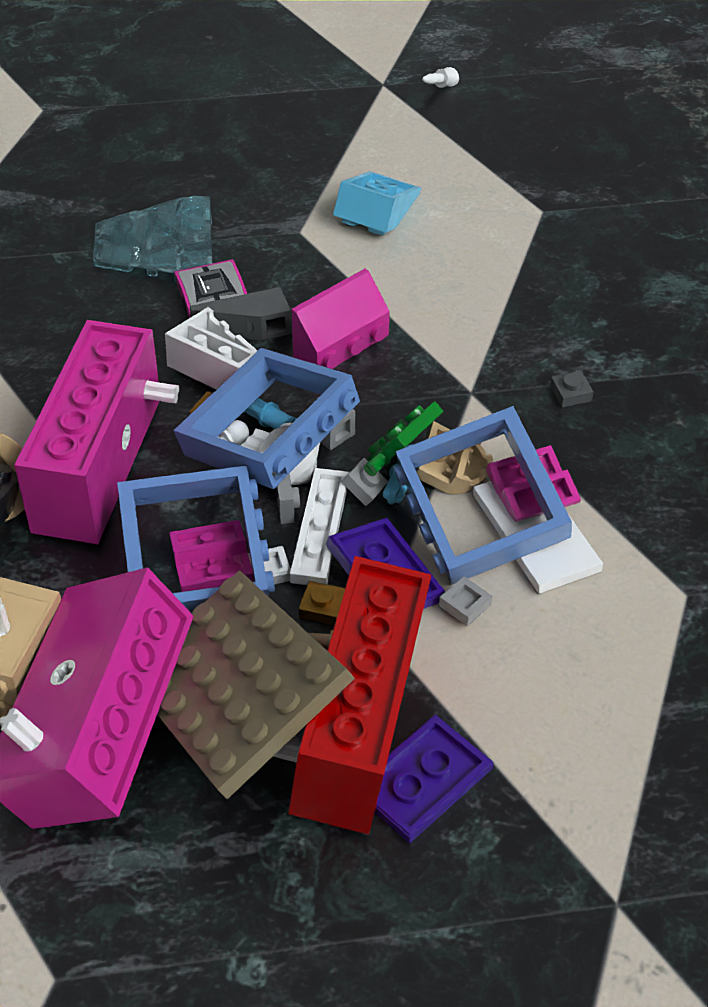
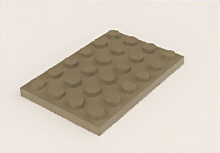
[157,570,355,799]

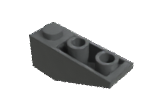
[190,287,292,340]

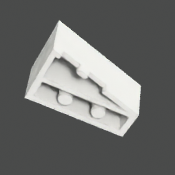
[165,307,257,390]

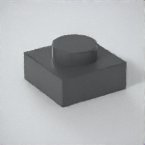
[550,371,594,408]

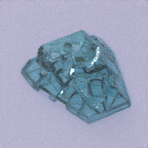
[93,195,213,280]

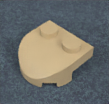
[415,421,493,494]

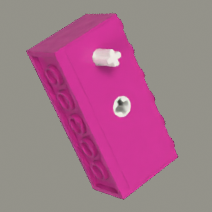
[14,320,179,544]
[0,567,194,829]

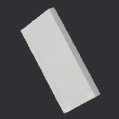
[473,481,603,594]

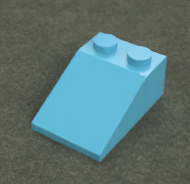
[333,171,421,235]

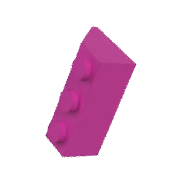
[292,268,390,369]

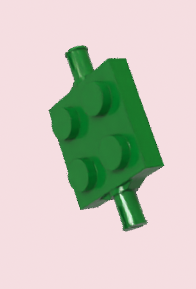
[364,401,444,476]

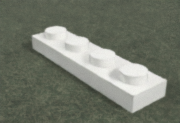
[290,468,349,585]

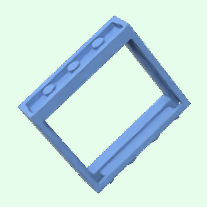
[173,348,360,489]
[393,406,572,585]
[117,466,275,613]

